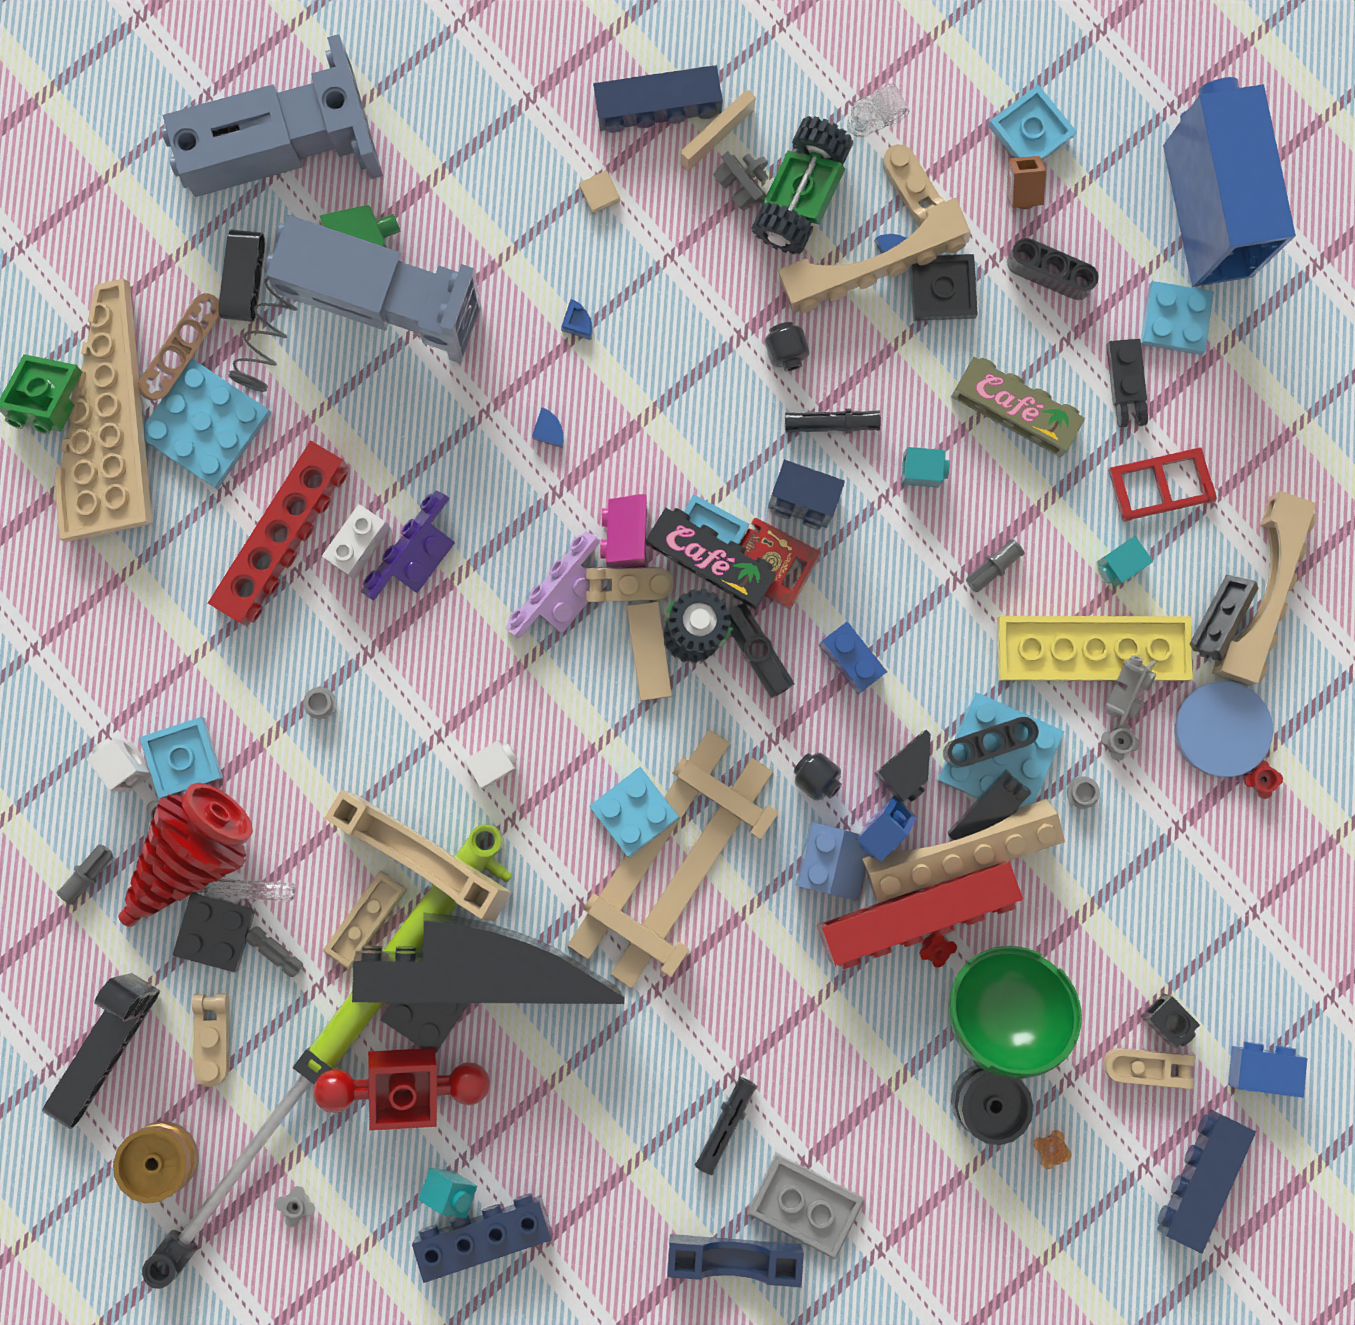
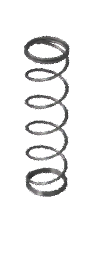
[228,278,298,392]

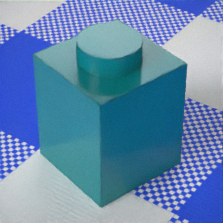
[901,447,950,488]
[1097,536,1154,588]
[418,1168,478,1218]

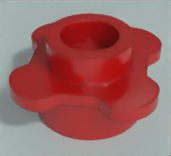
[1244,760,1283,799]
[919,934,957,968]

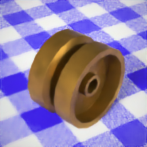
[113,1121,199,1204]

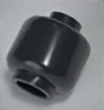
[764,322,810,372]
[793,753,842,800]

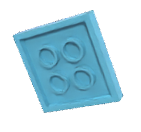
[144,358,272,490]
[937,692,1065,814]

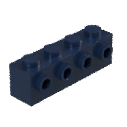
[412,1193,553,1283]

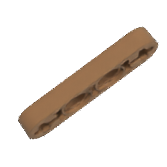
[138,293,219,401]

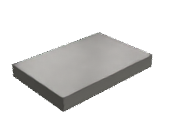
[747,1152,865,1260]

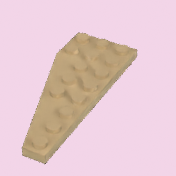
[54,278,153,542]

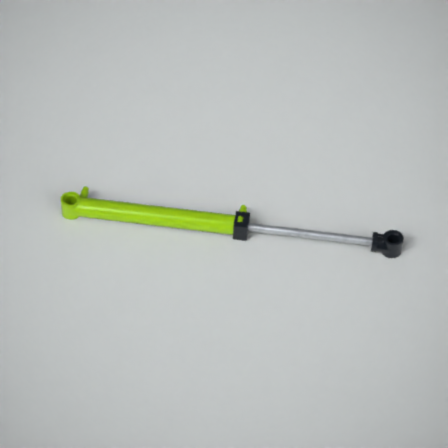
[144,824,512,1290]

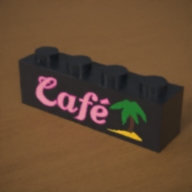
[645,507,777,611]

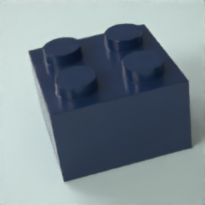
[767,459,845,530]

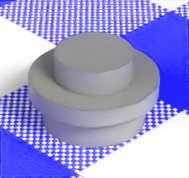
[303,687,336,719]
[1067,776,1100,809]

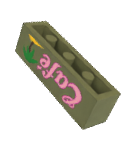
[951,357,1085,458]

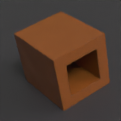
[1007,156,1046,209]

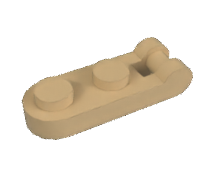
[883,144,945,227]
[586,567,674,602]
[192,994,230,1087]
[1103,1048,1196,1089]

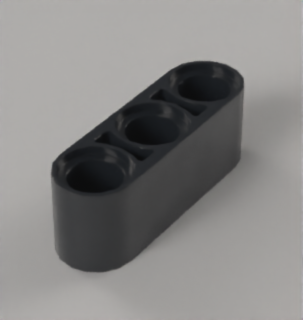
[218,229,265,322]
[1007,238,1099,300]
[943,717,1039,768]

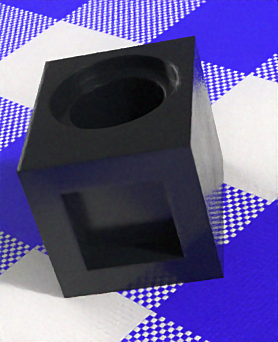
[1141,993,1200,1048]

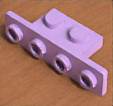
[505,532,600,639]

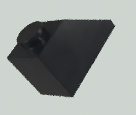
[874,729,931,802]

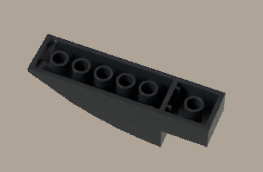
[352,912,625,1004]

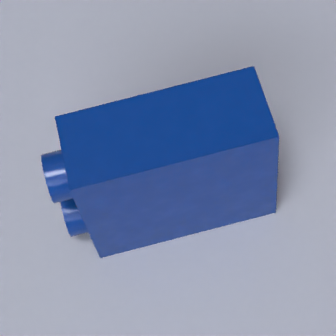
[1163,77,1296,287]

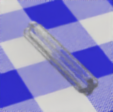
[198,879,296,902]

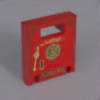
[739,518,821,610]

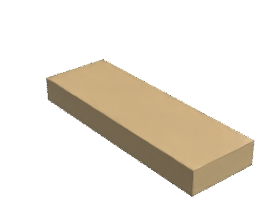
[681,90,756,171]
[627,602,672,701]
[322,870,407,970]

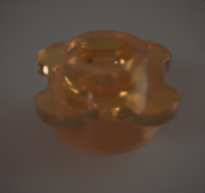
[1033,1130,1072,1169]

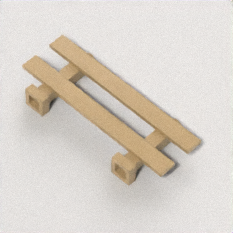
[567,729,779,988]

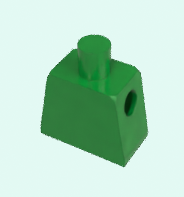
[319,205,401,248]

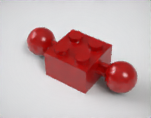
[313,1048,490,1131]

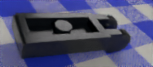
[1106,339,1148,428]

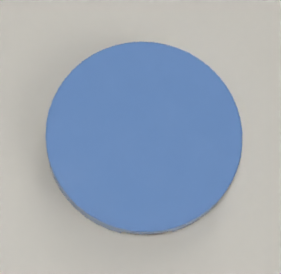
[1174,681,1273,777]

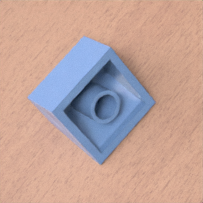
[795,822,868,901]

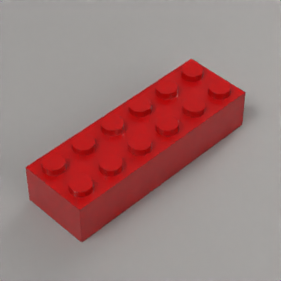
[817,862,1024,969]

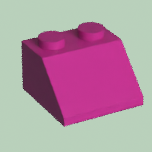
[600,494,647,568]

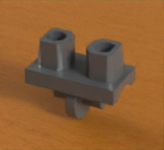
[713,151,769,211]

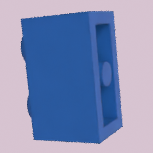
[819,621,887,695]
[857,795,918,862]
[1228,1041,1307,1098]

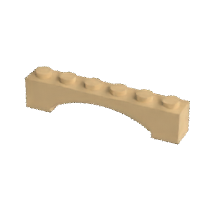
[778,198,971,313]
[1212,491,1317,686]
[324,790,512,921]
[862,799,1065,903]

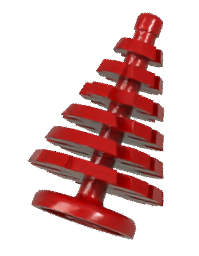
[118,783,253,927]

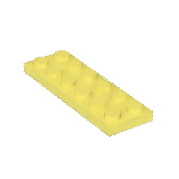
[997,616,1193,681]

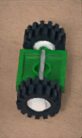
[751,116,853,255]
[663,589,732,663]

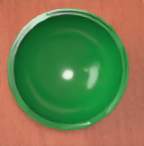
[948,946,1082,1079]

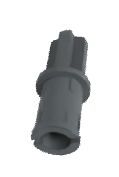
[966,539,1025,592]
[56,844,113,905]

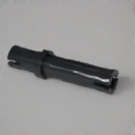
[785,408,881,434]
[694,1076,758,1175]

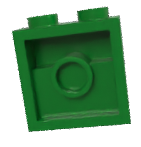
[0,354,83,435]

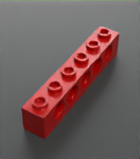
[208,440,348,627]

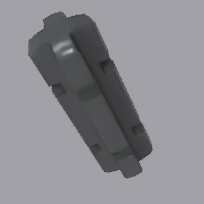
[245,926,303,977]

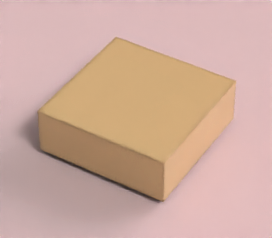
[579,170,621,214]

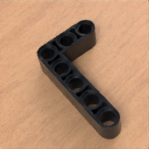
[42,973,160,1129]

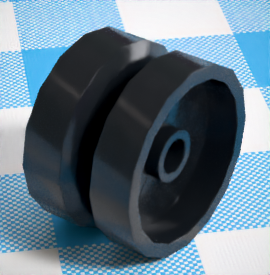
[951,1065,1034,1145]

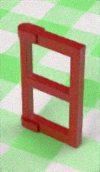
[1108,447,1217,522]

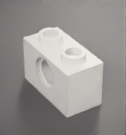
[322,504,391,580]
[87,739,151,793]

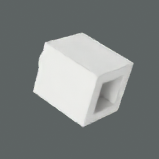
[464,740,518,789]

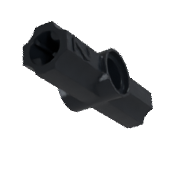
[729,603,795,699]

